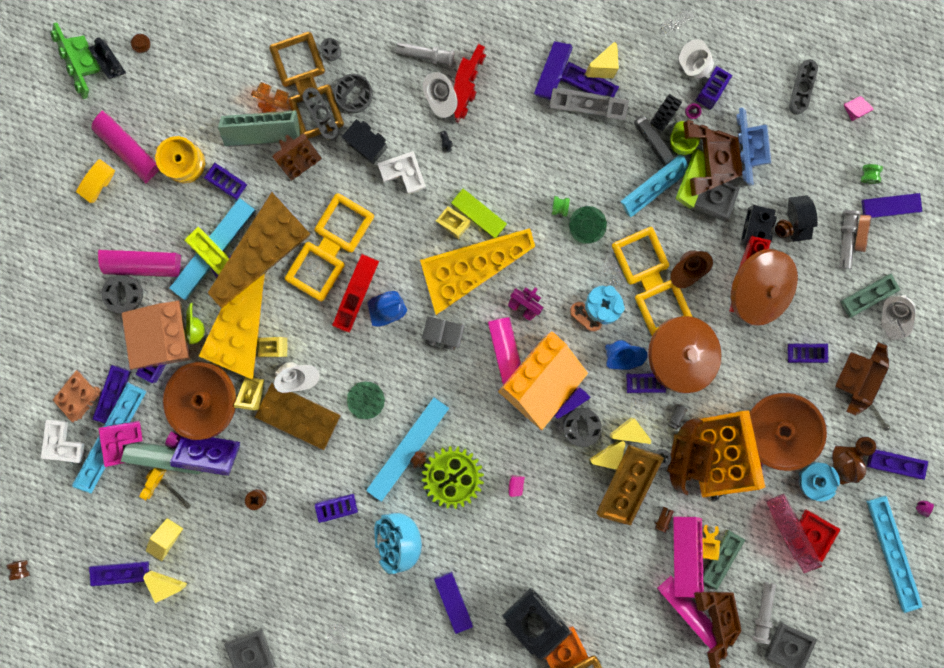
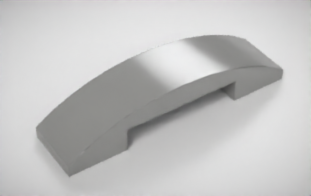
[550,88,629,120]

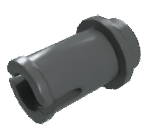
[667,404,688,430]

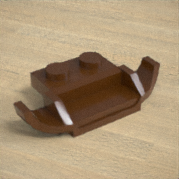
[835,342,889,416]
[667,418,716,495]

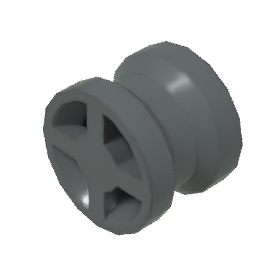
[320,38,341,61]

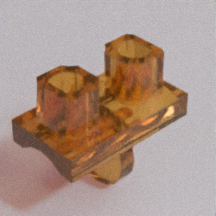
[251,82,289,113]

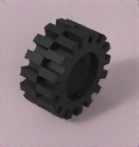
[650,94,682,132]

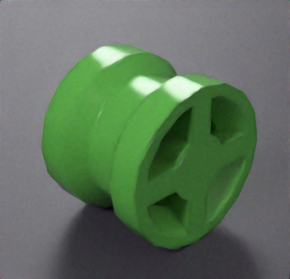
[861,164,883,184]
[551,196,570,217]

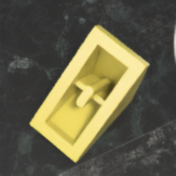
[585,42,619,79]
[436,207,470,240]
[257,337,287,357]
[234,377,264,410]
[610,417,651,444]
[589,440,625,470]
[146,518,183,561]
[143,571,187,603]

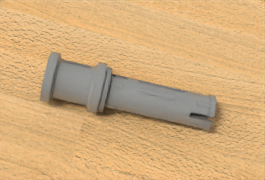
[396,41,455,67]
[839,210,861,269]
[752,582,777,644]

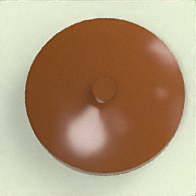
[731,249,798,326]
[648,316,721,393]
[163,362,236,440]
[750,393,827,471]

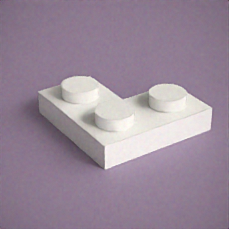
[377,151,426,194]
[41,419,85,463]

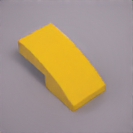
[76,159,115,203]

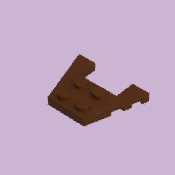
[683,120,742,196]
[694,592,742,668]

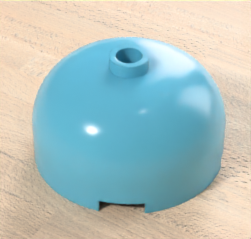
[374,513,422,574]

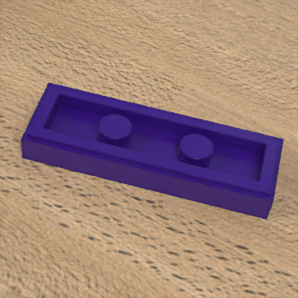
[534,41,573,100]
[561,62,619,97]
[861,193,923,218]
[92,365,131,424]
[866,450,929,480]
[89,561,149,587]
[434,572,473,634]

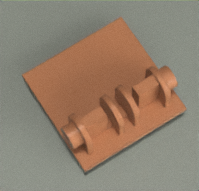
[53,370,101,422]

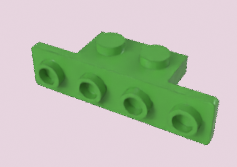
[50,23,100,99]

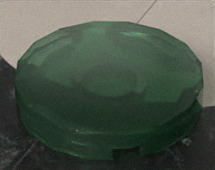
[569,206,607,244]
[347,381,385,419]

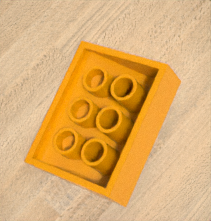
[498,331,588,430]
[686,410,765,497]

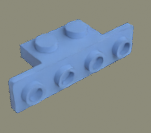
[737,108,771,186]

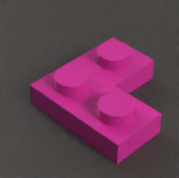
[98,421,143,467]

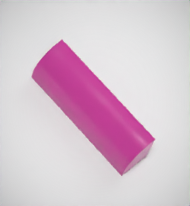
[91,111,160,184]
[98,250,181,277]
[488,317,521,385]
[673,517,704,598]
[657,576,717,649]

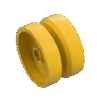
[155,136,206,184]

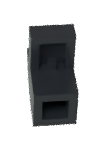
[787,195,818,242]

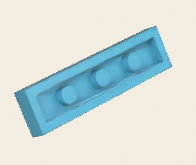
[620,155,688,217]

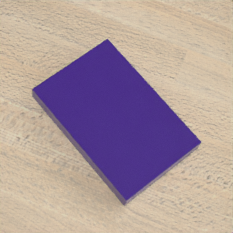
[170,436,240,476]

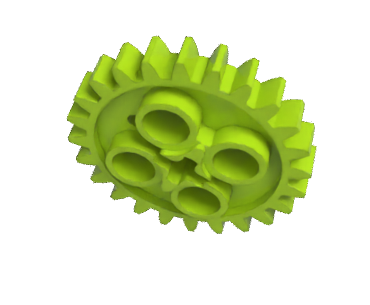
[422,446,484,509]

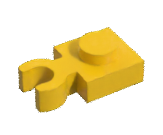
[139,468,167,501]
[702,525,721,560]

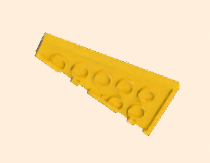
[199,273,265,380]

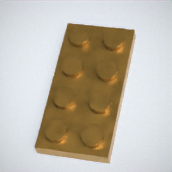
[255,383,341,450]
[596,445,664,526]

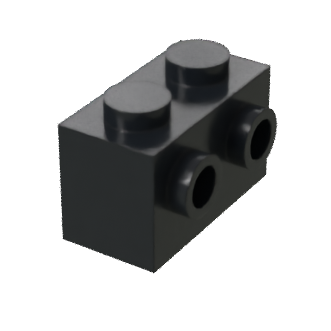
[342,119,388,165]
[740,205,777,246]

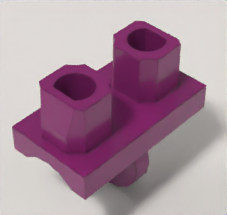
[508,287,544,321]

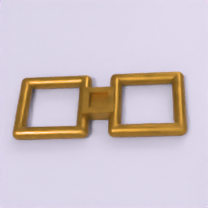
[269,32,344,139]

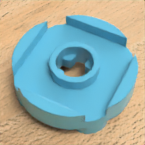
[585,286,625,325]
[799,462,840,501]

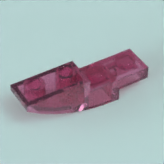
[766,493,822,574]

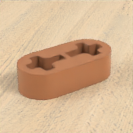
[855,215,871,252]
[570,302,602,331]

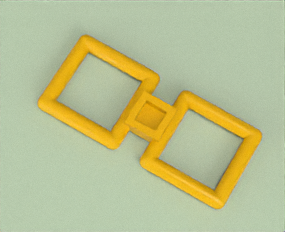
[285,193,374,302]
[612,227,692,336]

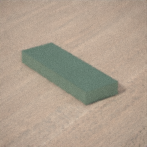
[840,273,901,318]
[703,529,745,590]

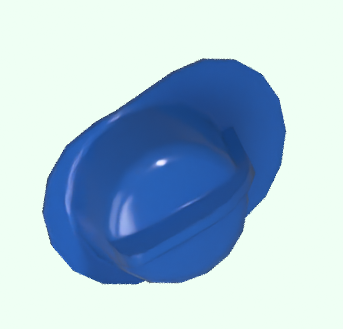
[367,291,407,327]
[605,340,648,370]

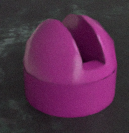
[685,103,702,119]
[165,431,181,448]
[916,500,934,518]

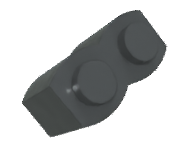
[422,316,465,351]

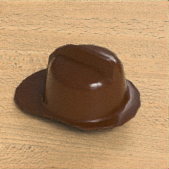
[670,250,713,288]
[832,446,867,485]

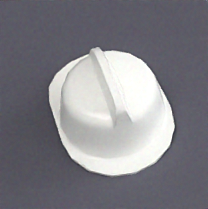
[679,39,714,79]
[423,72,457,118]
[881,295,916,339]
[274,362,320,393]

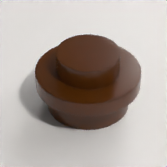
[131,34,151,53]
[775,219,794,238]
[855,437,876,456]
[410,451,427,469]

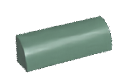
[218,110,300,146]
[121,442,203,475]

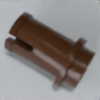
[654,507,675,533]

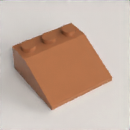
[122,301,190,370]

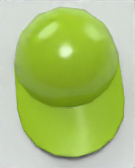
[670,121,700,155]
[186,303,205,345]

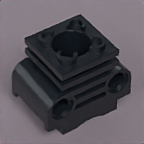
[502,588,573,661]

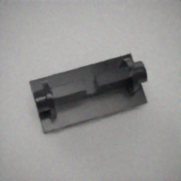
[88,38,126,79]

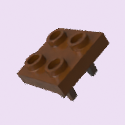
[272,133,322,181]

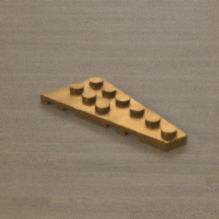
[208,192,310,309]

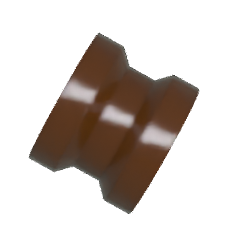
[245,489,267,510]
[6,560,30,581]

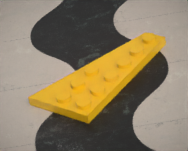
[420,228,535,315]

